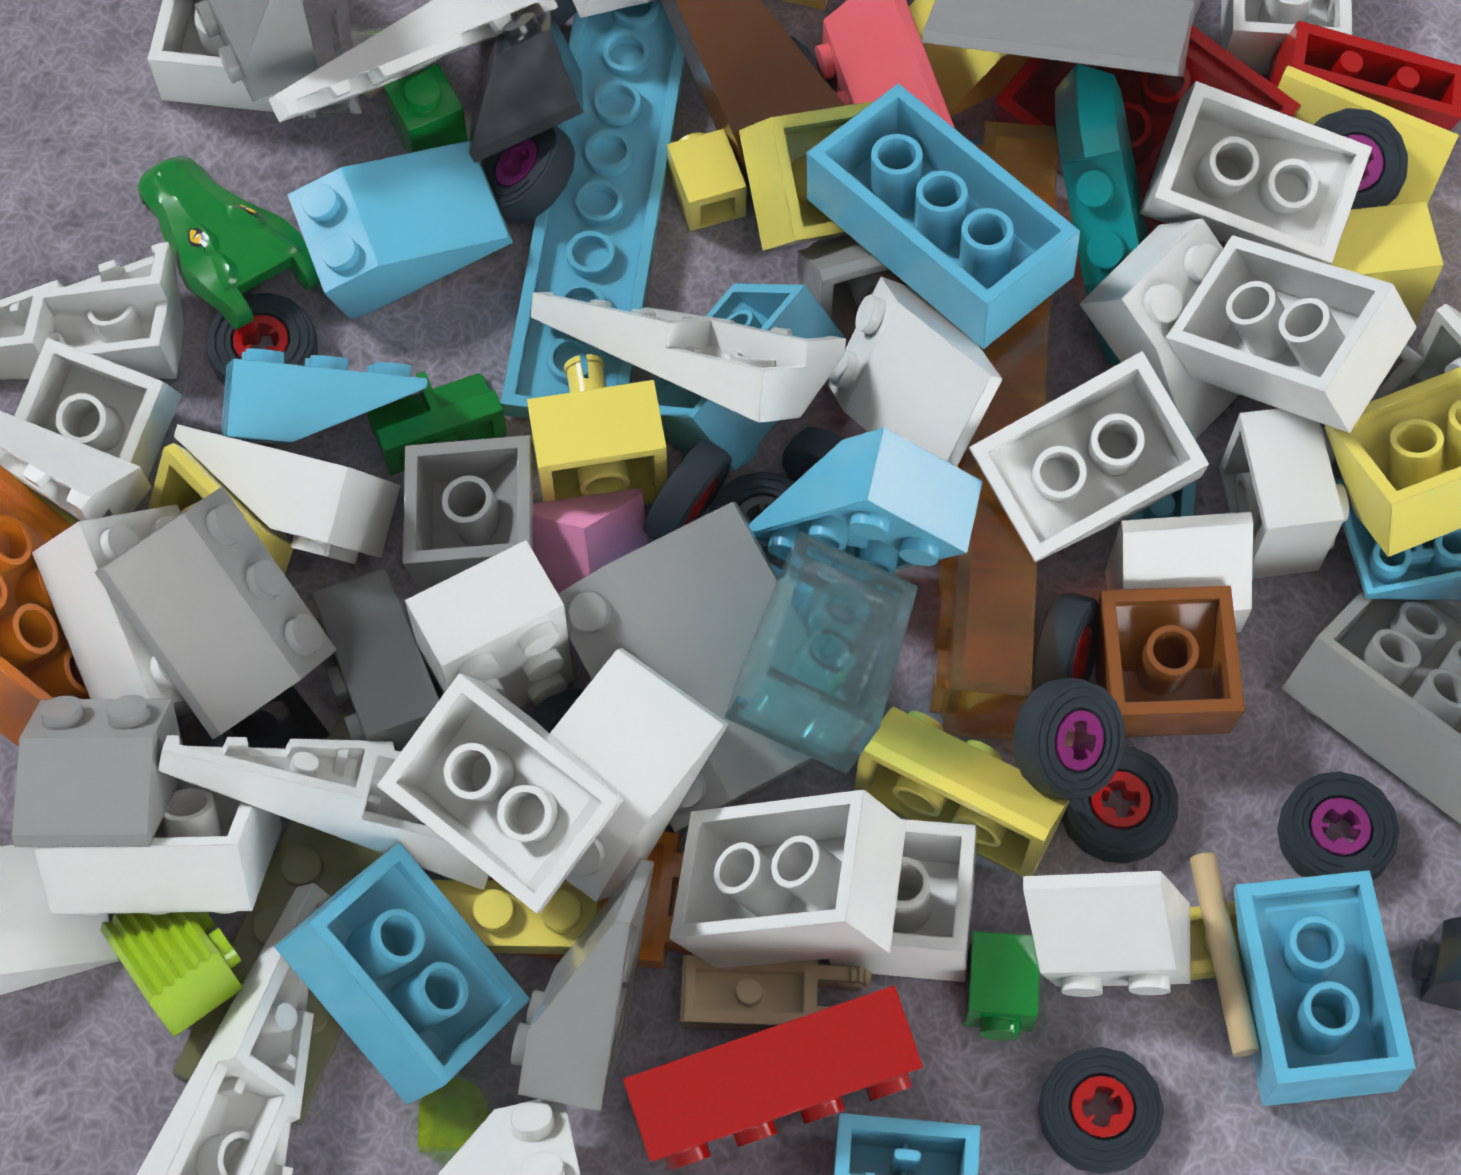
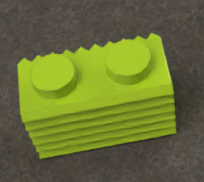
[100,912,243,1037]

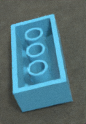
[806,83,1080,350]

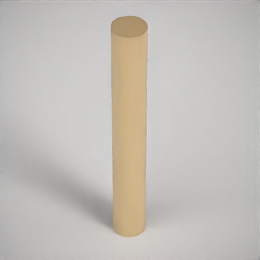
[1189,852,1260,1057]

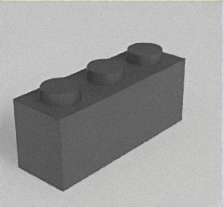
[312,568,439,752]

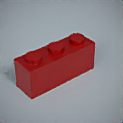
[1269,20,1461,131]

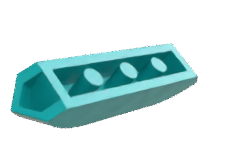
[1055,64,1148,366]

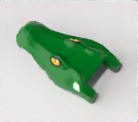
[137,156,321,330]

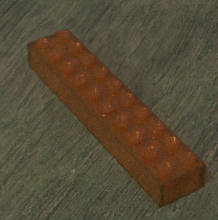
[929,121,1058,740]

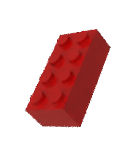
[623,985,924,1171]

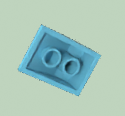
[287,141,513,320]
[1234,870,1416,1107]

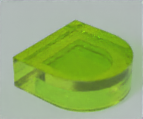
[417,1078,489,1152]

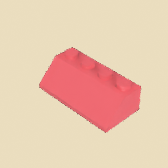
[815,0,955,129]

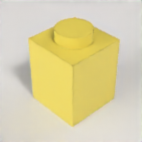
[667,129,747,232]

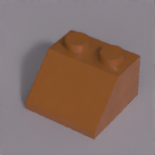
[1095,586,1245,737]

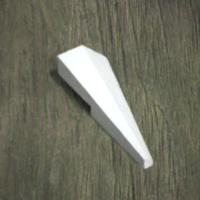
[268,0,558,122]
[0,242,184,380]
[531,292,846,423]
[0,411,152,521]
[158,735,489,890]
[137,883,330,1175]

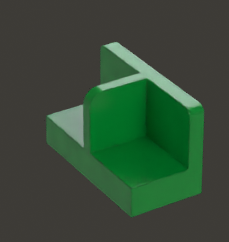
[367,371,507,476]

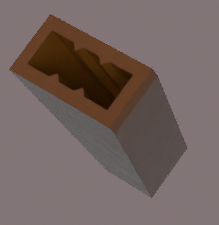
[661,0,845,190]

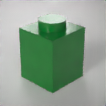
[384,64,468,153]
[964,931,1040,1041]

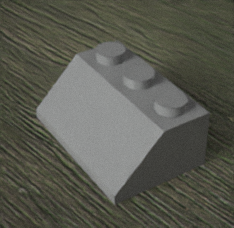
[94,486,337,739]

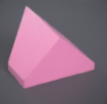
[533,488,649,594]

